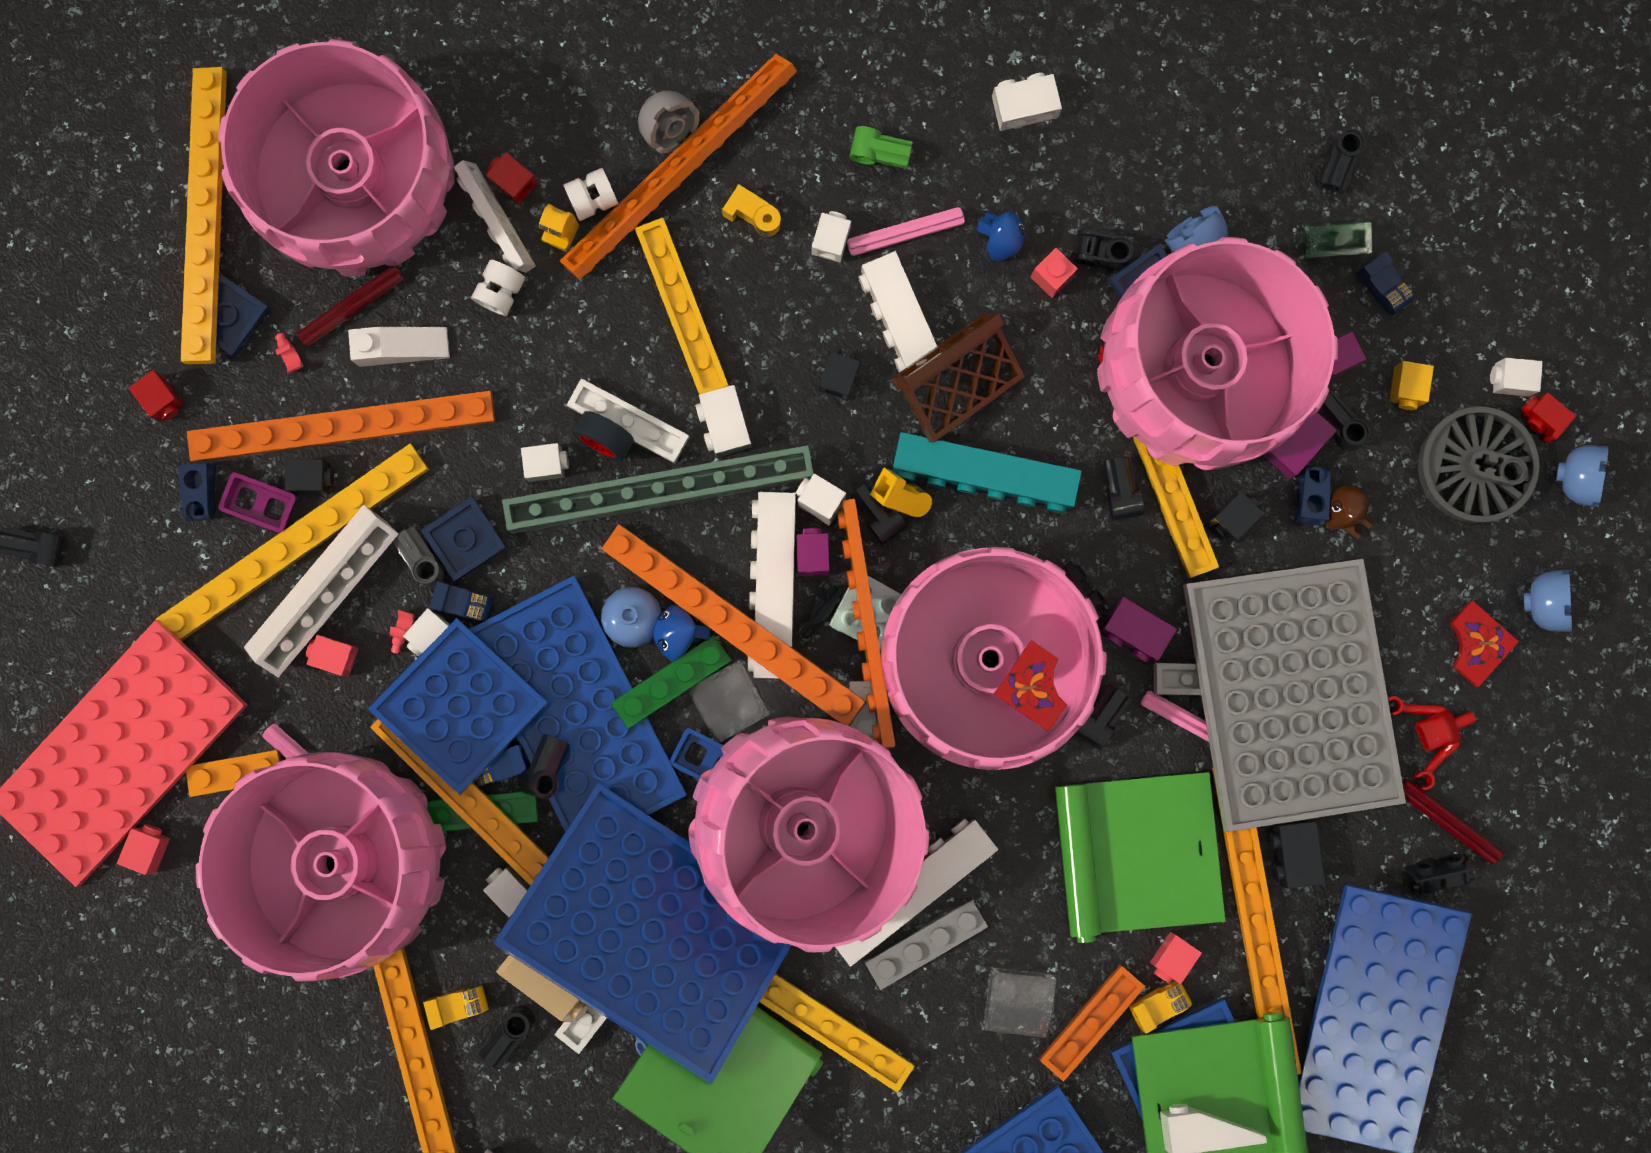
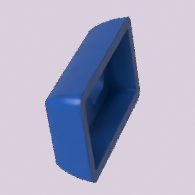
[670,728,724,780]

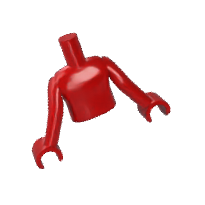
[1388,696,1476,790]

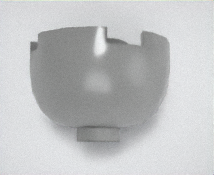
[638,90,700,154]

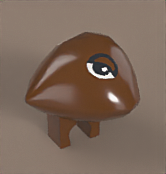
[1325,485,1373,539]

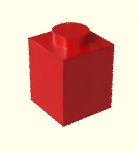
[486,152,538,206]
[128,370,185,422]

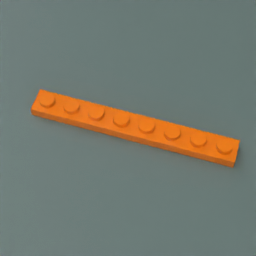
[837,499,895,750]

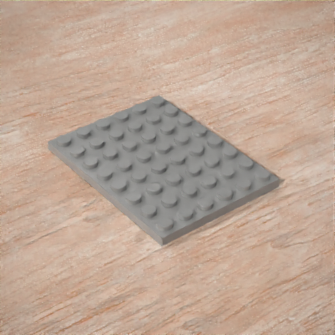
[1183,559,1406,832]

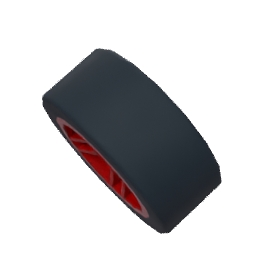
[572,411,634,462]

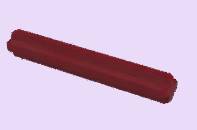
[297,266,404,346]
[1402,779,1504,865]

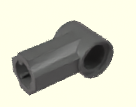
[392,526,446,587]

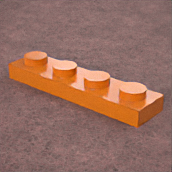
[1039,964,1145,1082]

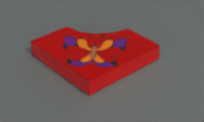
[1449,600,1519,687]
[994,640,1067,732]

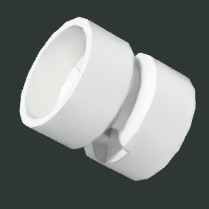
[563,168,618,221]
[471,260,525,316]

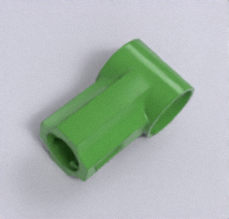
[849,126,913,169]

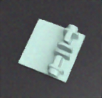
[829,575,901,650]

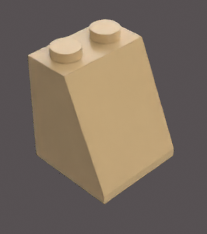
[496,955,588,1022]

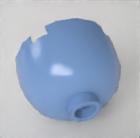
[1165,206,1228,252]
[1556,445,1608,507]
[1524,570,1572,632]
[601,586,662,648]

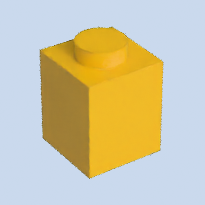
[1389,361,1434,410]

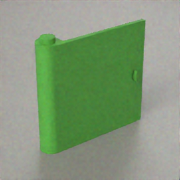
[1055,772,1226,943]
[612,1006,823,1153]
[1131,1011,1309,1153]

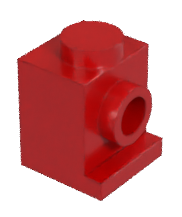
[1521,392,1576,444]

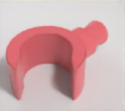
[275,333,303,374]
[390,610,415,654]

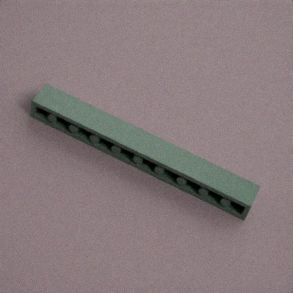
[502,445,813,534]

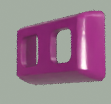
[218,472,296,533]

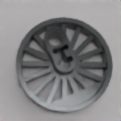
[1418,406,1539,523]

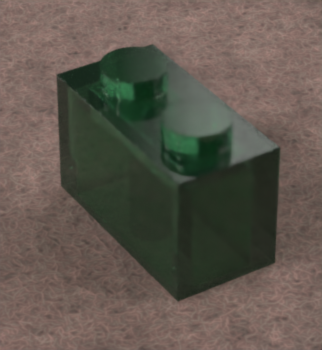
[1302,218,1372,258]

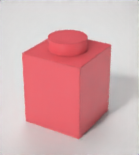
[1031,248,1078,298]
[306,635,359,677]
[117,824,170,875]
[1149,932,1202,984]

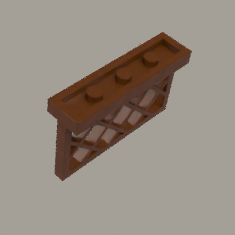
[891,314,1025,442]

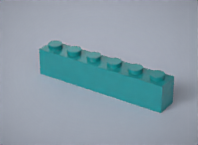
[892,432,1082,513]

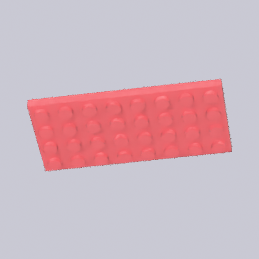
[0,620,248,887]

